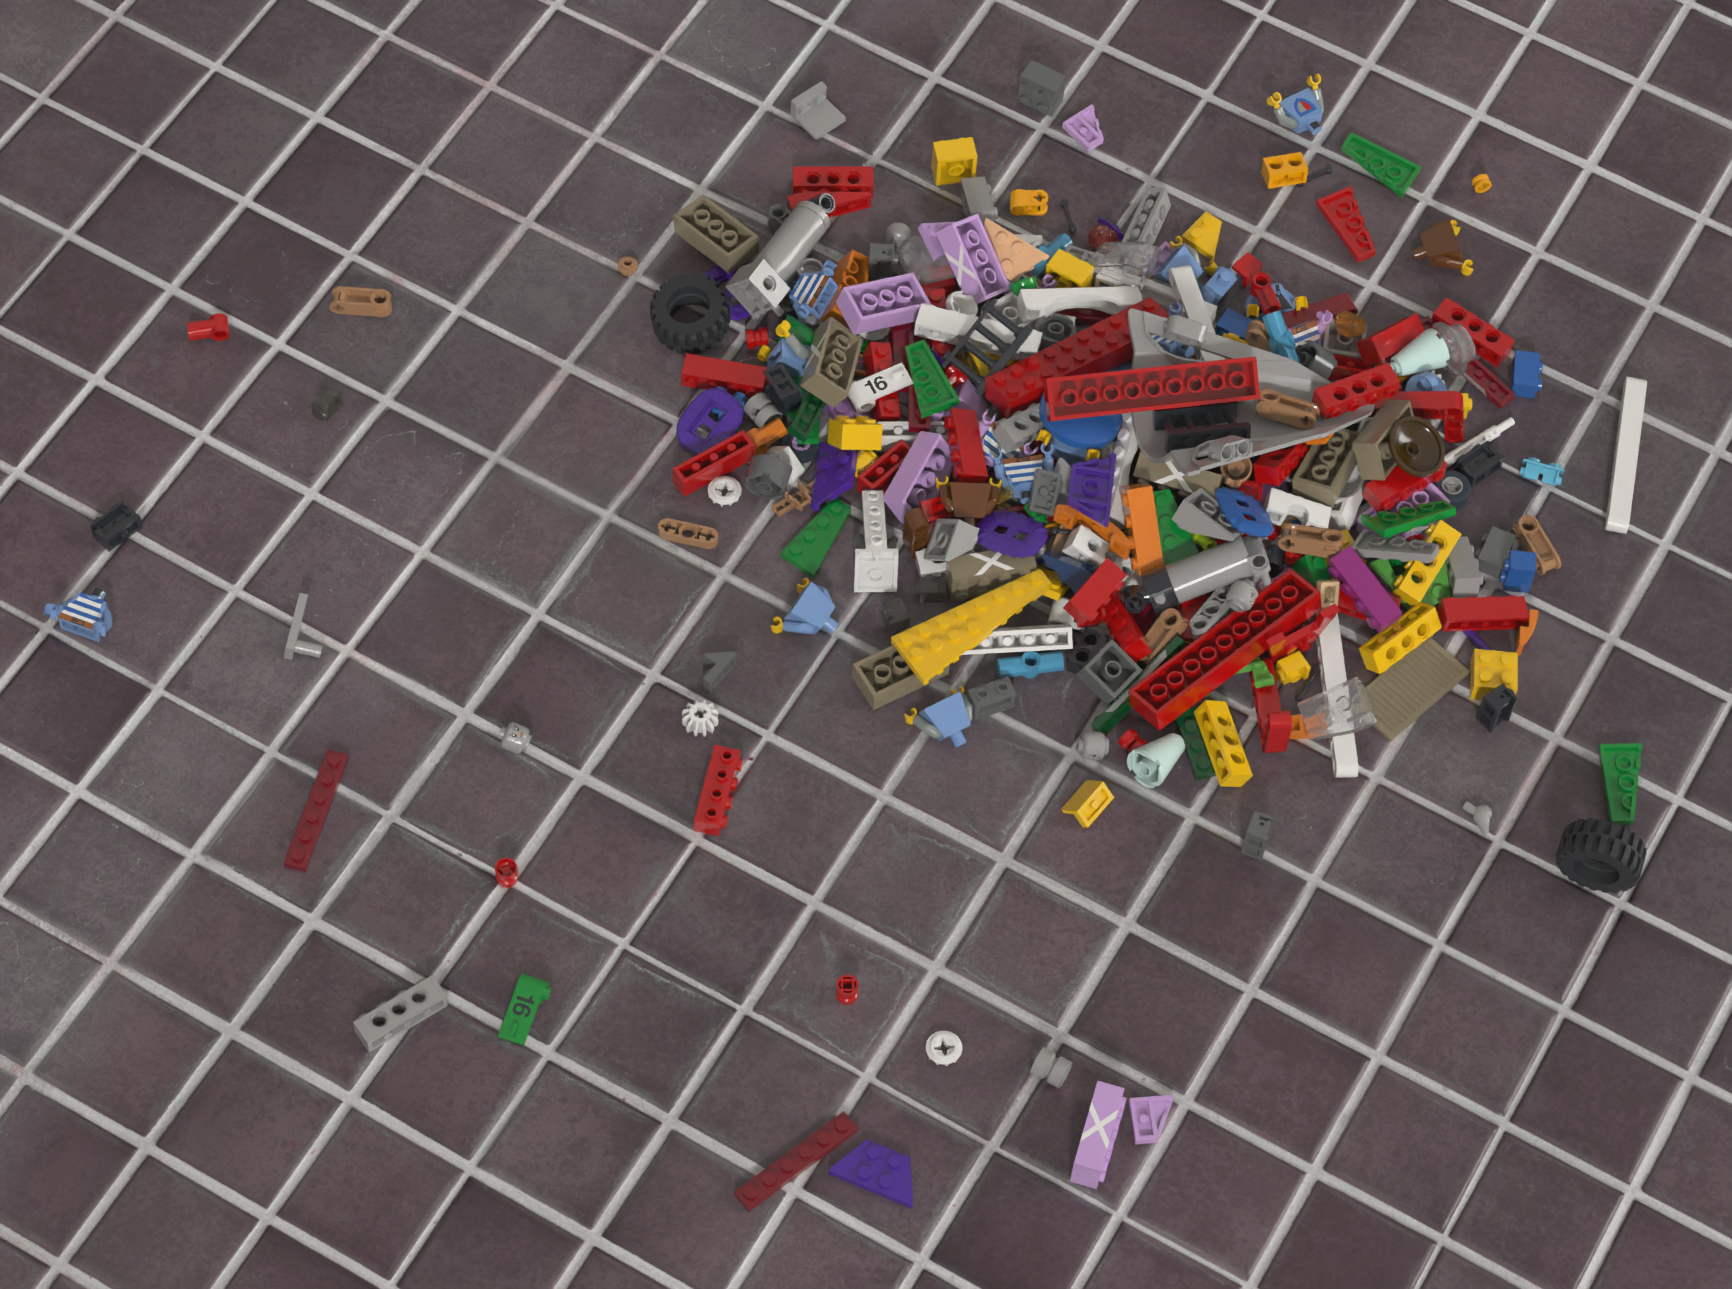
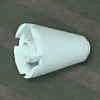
[1390,328,1450,376]
[1127,733,1185,788]

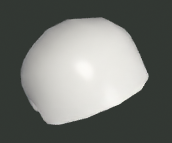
[945,291,978,316]

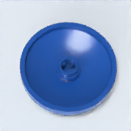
[1039,393,1122,449]

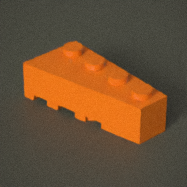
[819,250,869,329]
[1119,483,1164,575]

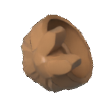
[1220,458,1252,488]

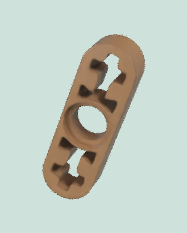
[658,518,718,549]

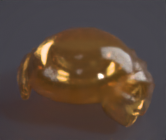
[1334,311,1367,338]

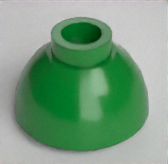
[1009,276,1037,296]

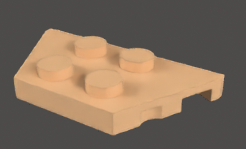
[984,218,1049,282]

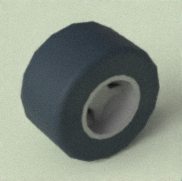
[1433,470,1471,511]

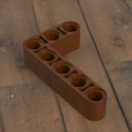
[903,505,999,559]

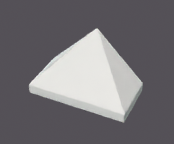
[765,446,805,485]

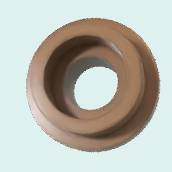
[618,256,638,276]

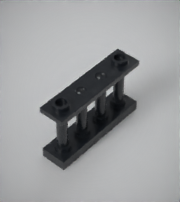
[942,299,1034,396]
[1154,401,1251,454]

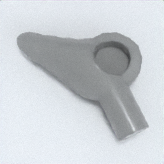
[1463,801,1492,838]

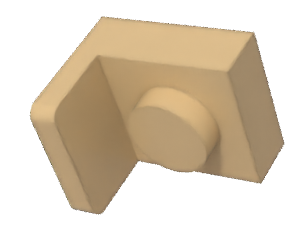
[1316,580,1340,610]

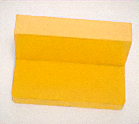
[1061,780,1114,828]

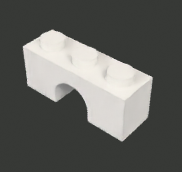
[1263,488,1332,529]

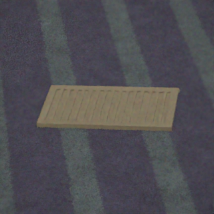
[1350,637,1470,741]

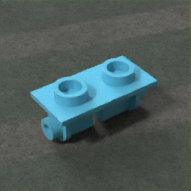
[1519,457,1565,486]

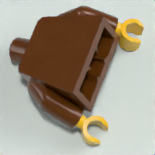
[1412,219,1474,276]
[936,476,1002,526]

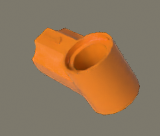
[746,417,788,456]

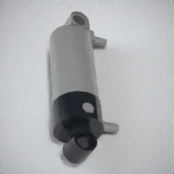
[1122,535,1272,623]

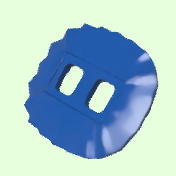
[1215,487,1274,538]

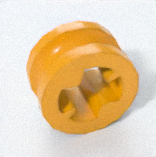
[1471,174,1492,193]

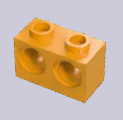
[1261,152,1308,189]

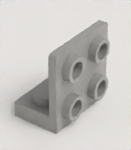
[790,81,846,140]

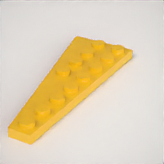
[891,569,1051,686]

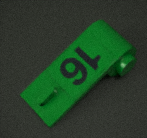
[498,973,552,1046]

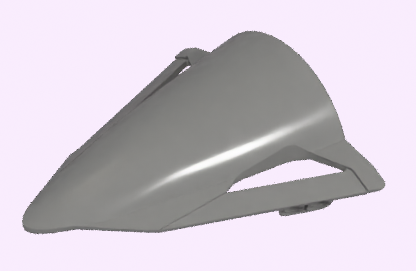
[1128,308,1374,476]

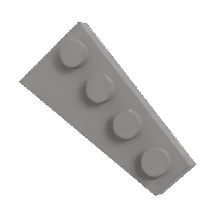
[1351,529,1439,563]

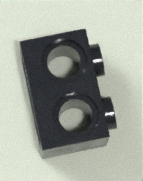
[1065,626,1109,674]

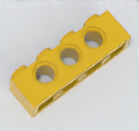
[1392,520,1461,607]
[1359,602,1442,674]
[1194,700,1253,787]

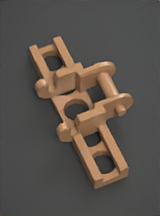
[772,481,814,517]

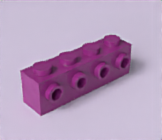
[1327,546,1402,633]

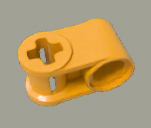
[1010,189,1048,216]

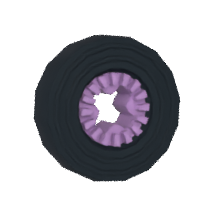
[782,433,820,463]

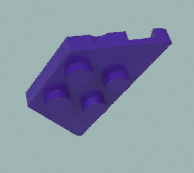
[810,442,858,511]
[1067,454,1116,527]
[829,1139,913,1208]

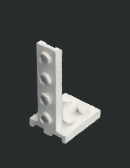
[854,490,899,592]

